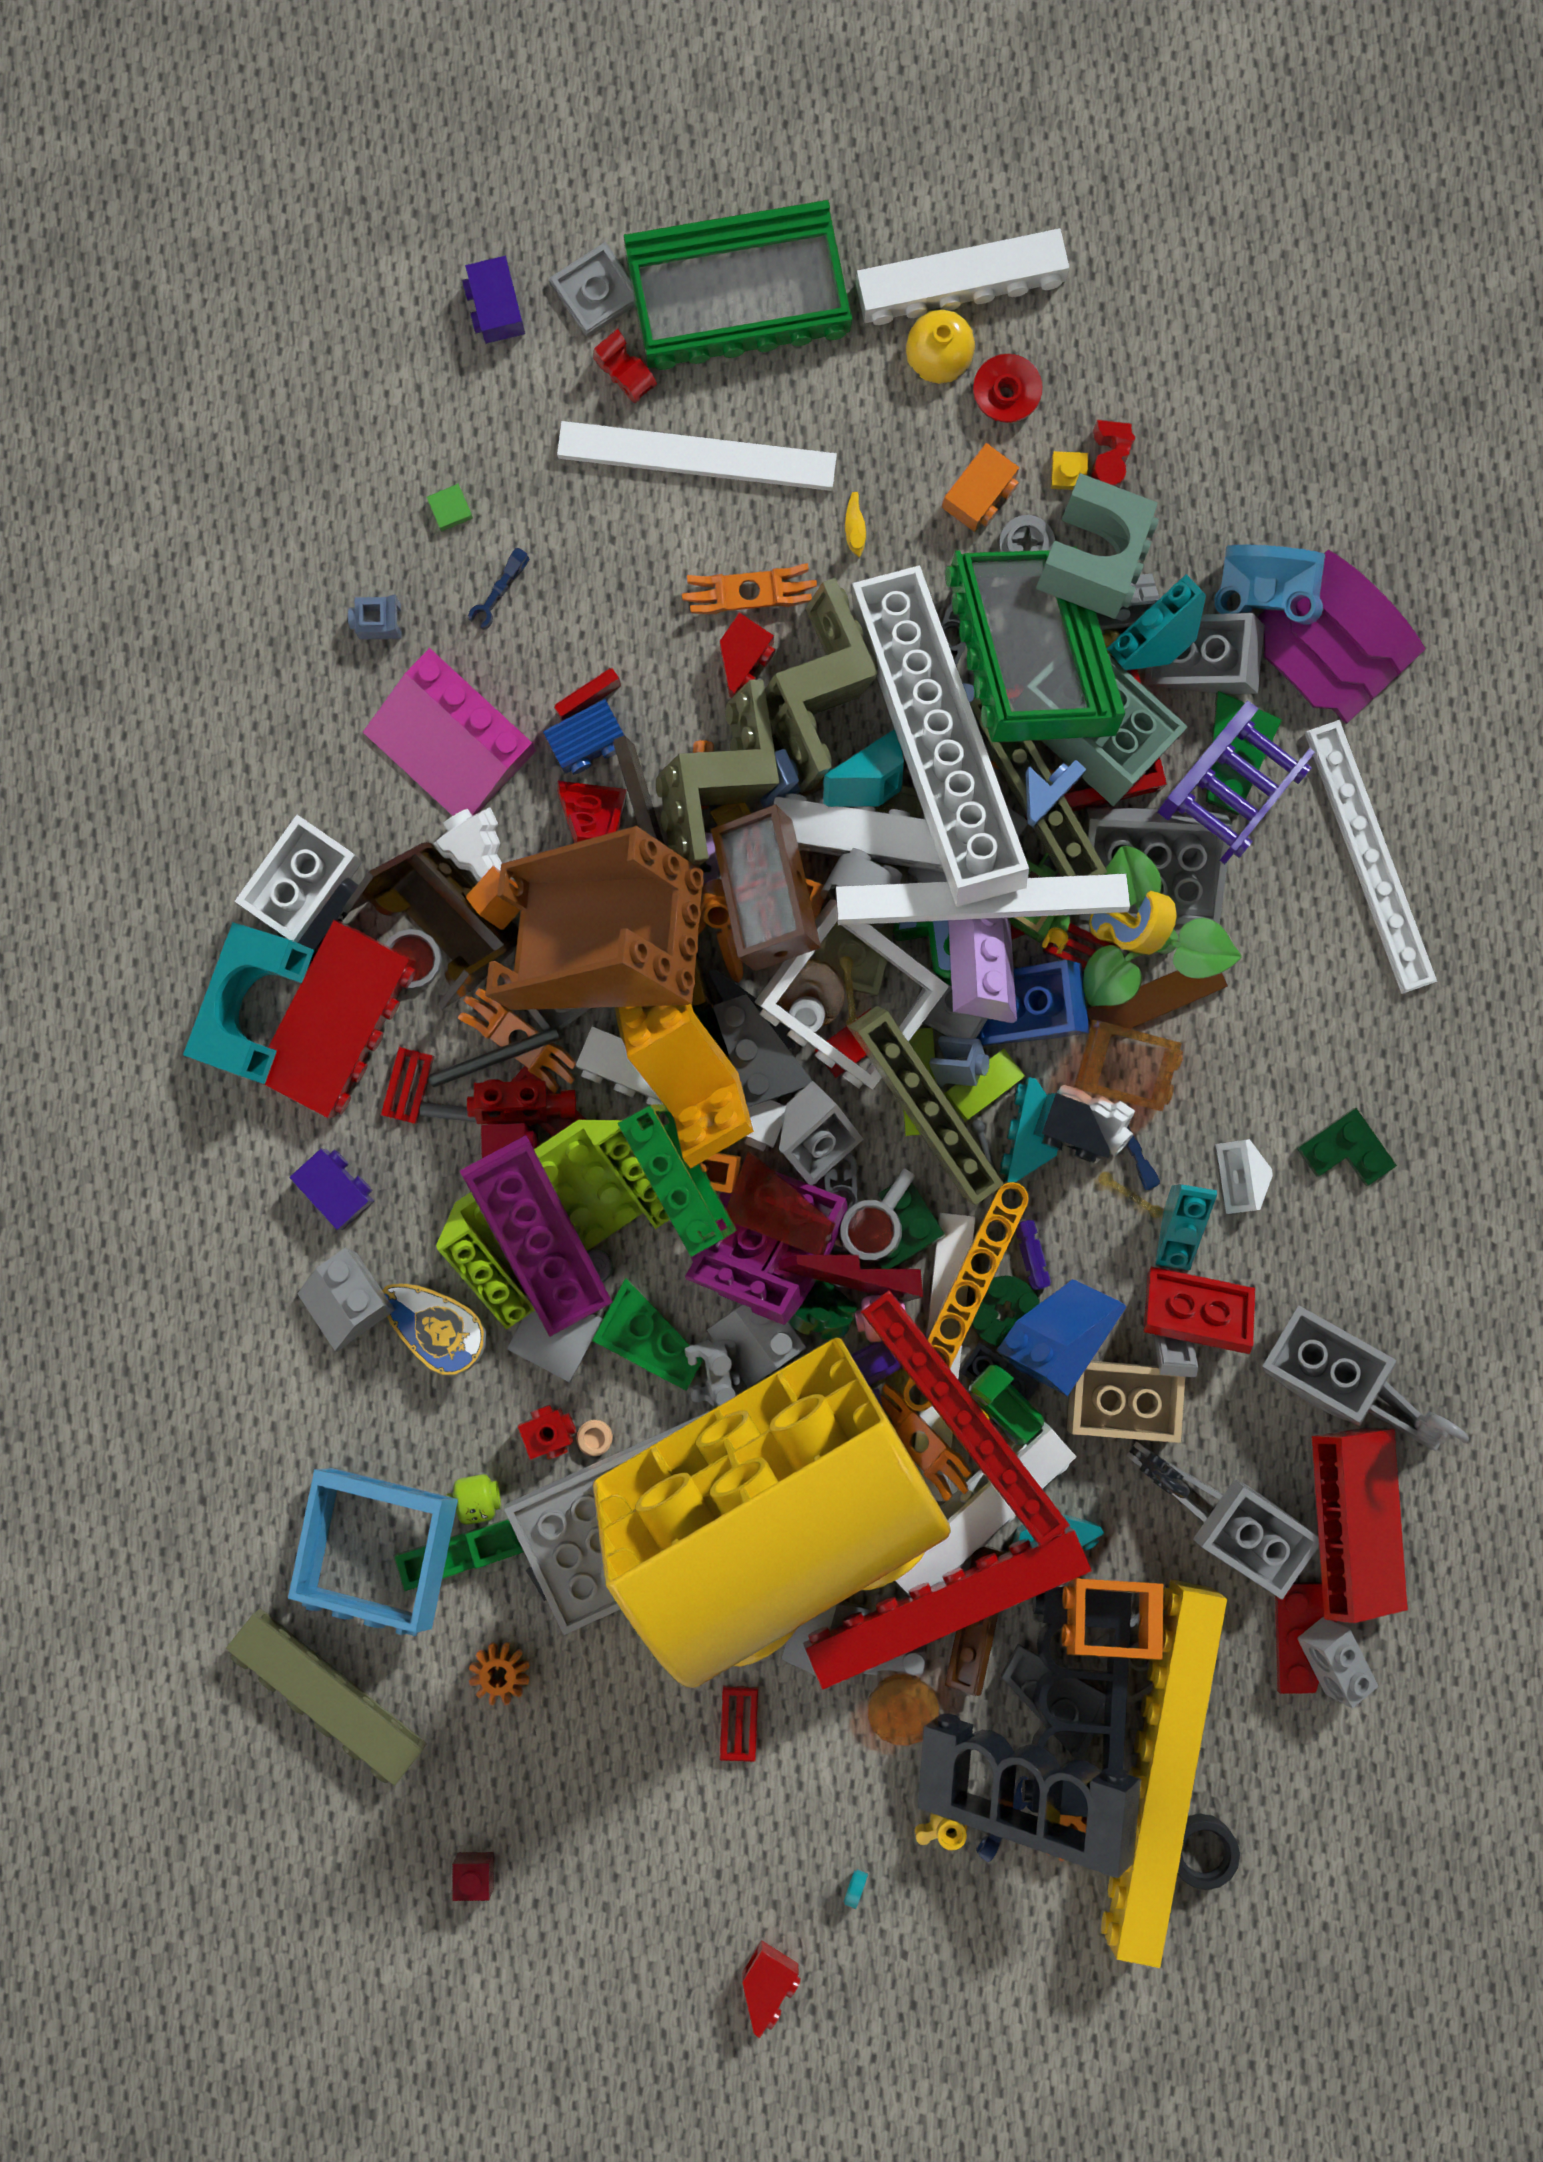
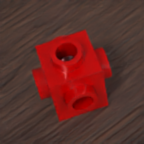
[517,1405,576,1460]

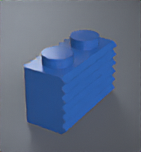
[543,699,624,775]

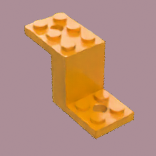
[618,1004,754,1168]

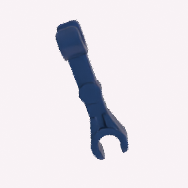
[468,548,530,630]
[1127,1125,1160,1190]
[976,1776,1028,1862]

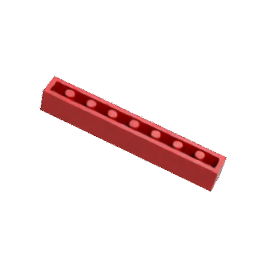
[803,1527,1092,1690]

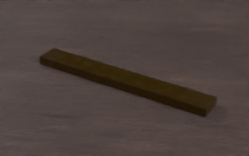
[613,735,714,1011]

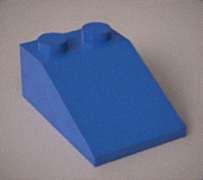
[976,960,1089,1046]
[997,1279,1127,1396]

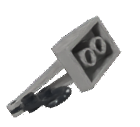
[1126,1441,1319,1599]

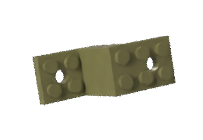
[765,578,878,793]
[656,680,779,867]

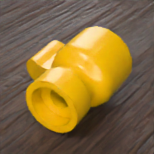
[915,1813,967,1850]

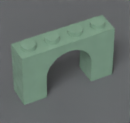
[1036,473,1159,619]

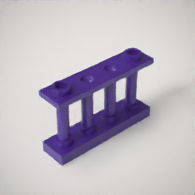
[1157,700,1315,865]

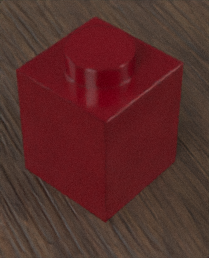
[452,1852,494,1901]

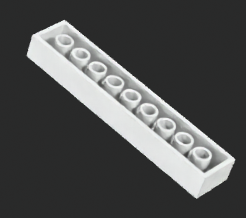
[852,565,1029,907]

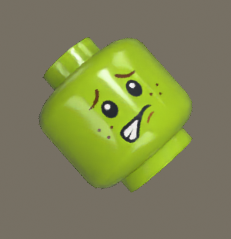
[447,1474,501,1525]

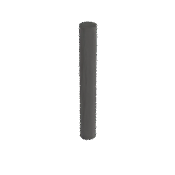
[420,1102,527,1124]

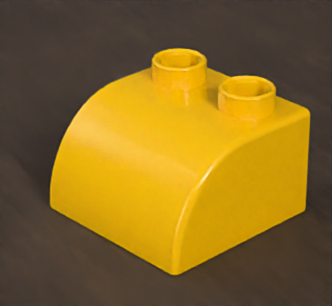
[593,1338,951,1688]

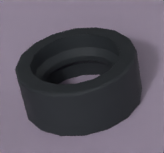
[1177,1813,1240,1890]

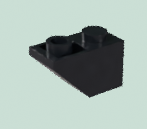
[1033,1093,1111,1163]

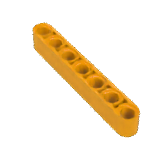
[903,1182,1029,1411]

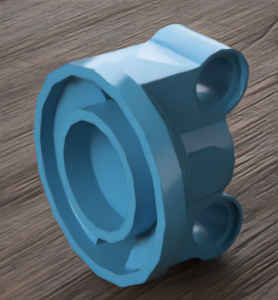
[1214,544,1325,625]

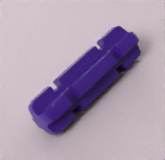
[1015,1220,1051,1290]

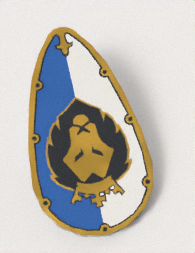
[382,1284,486,1375]

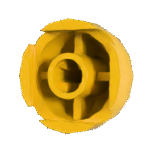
[906,309,975,384]

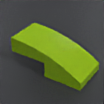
[944,1049,1025,1122]

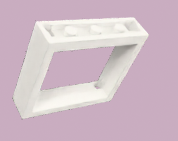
[755,899,949,1090]

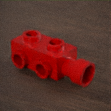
[467,1078,576,1126]

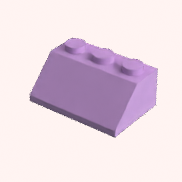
[948,918,1017,1023]

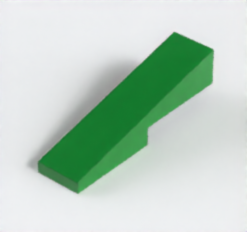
[393,1519,524,1591]

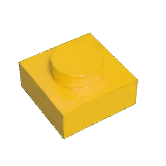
[1051,451,1088,490]

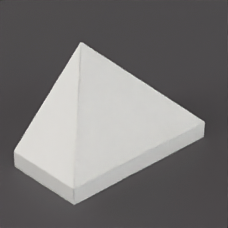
[1216,1139,1273,1214]

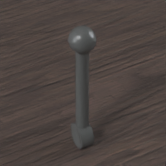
[971,1120,1004,1191]

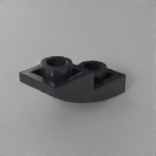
[959,1343,1041,1402]

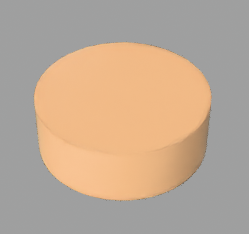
[576,1420,613,1456]

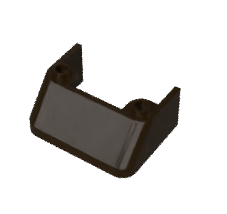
[343,842,519,1010]

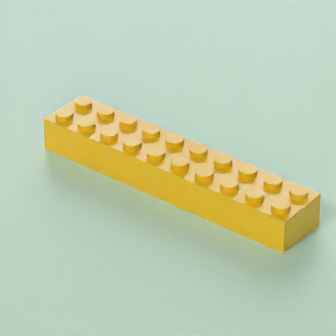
[1101,1579,1227,1968]

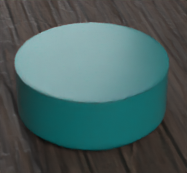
[843,1869,868,1909]

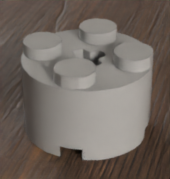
[820,848,902,928]

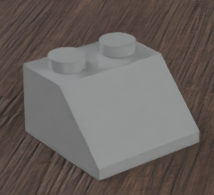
[779,1081,864,1186]
[297,1247,395,1352]
[707,1304,806,1388]

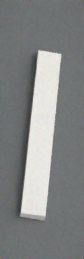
[557,421,837,491]
[1305,720,1437,994]
[836,874,1130,925]
[914,1213,975,1501]

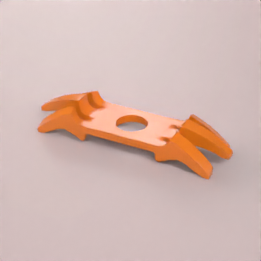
[682,563,817,614]
[458,988,576,1094]
[880,1384,972,1502]

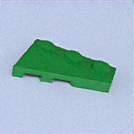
[1206,691,1282,816]
[592,1278,703,1391]

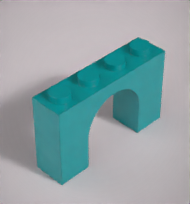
[183,922,314,1084]

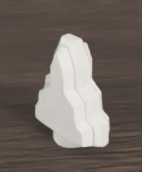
[433,808,502,882]
[1057,1085,1135,1163]

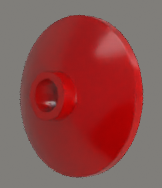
[973,354,1043,423]

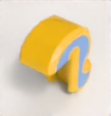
[1089,891,1176,955]

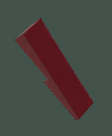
[778,1255,923,1302]

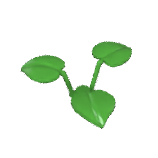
[1083,846,1242,1006]

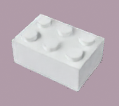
[235,815,362,943]

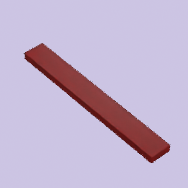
[861,1290,1070,1548]

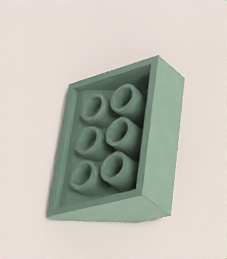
[1012,646,1188,806]

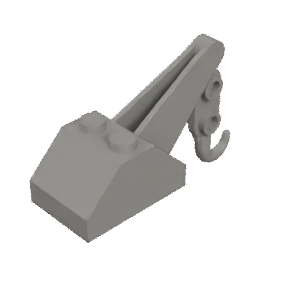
[1262,1305,1469,1451]

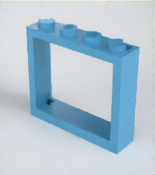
[288,1468,458,1636]

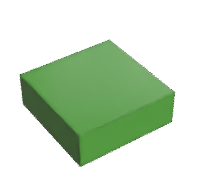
[427,483,473,532]

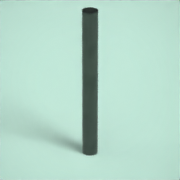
[429,1026,563,1088]

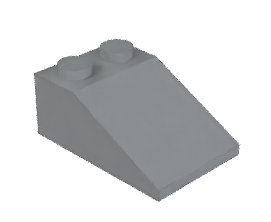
[1144,613,1264,694]

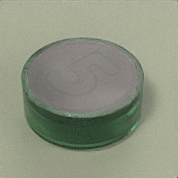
[587,1249,614,1282]

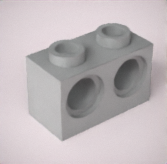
[1297,1617,1379,1708]

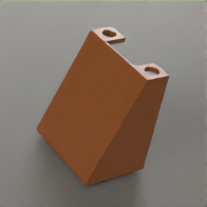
[485,826,704,1010]

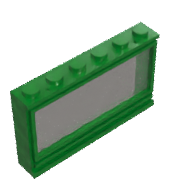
[624,200,853,370]
[945,547,1126,742]

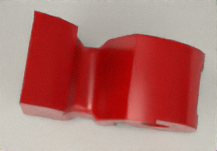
[593,328,657,403]
[1091,420,1135,488]

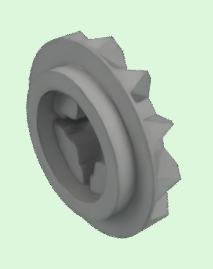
[999,515,1055,552]

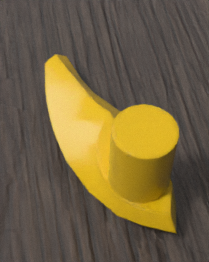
[845,492,866,558]

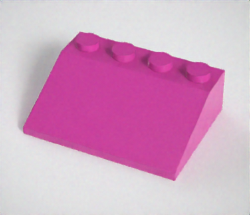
[363,648,536,816]

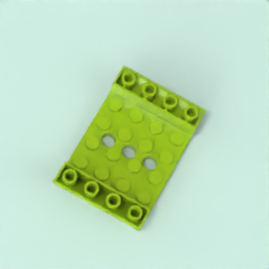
[436,1120,670,1330]

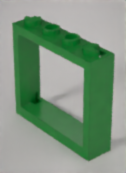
[617,1104,737,1257]

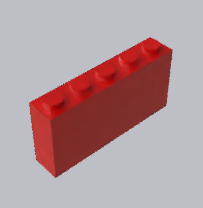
[264,920,416,1118]
[1312,1428,1408,1623]

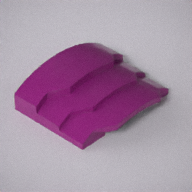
[1257,549,1425,724]
[685,1162,848,1325]

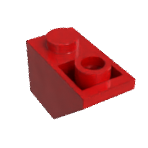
[720,612,776,698]
[742,1940,801,2038]

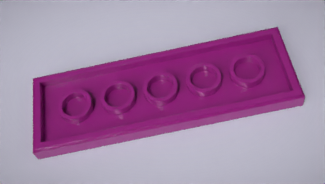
[460,1135,613,1337]

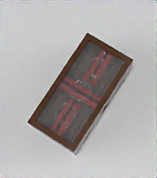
[711,804,821,971]

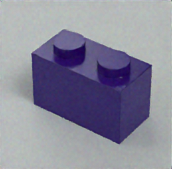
[462,255,525,344]
[289,1148,374,1230]

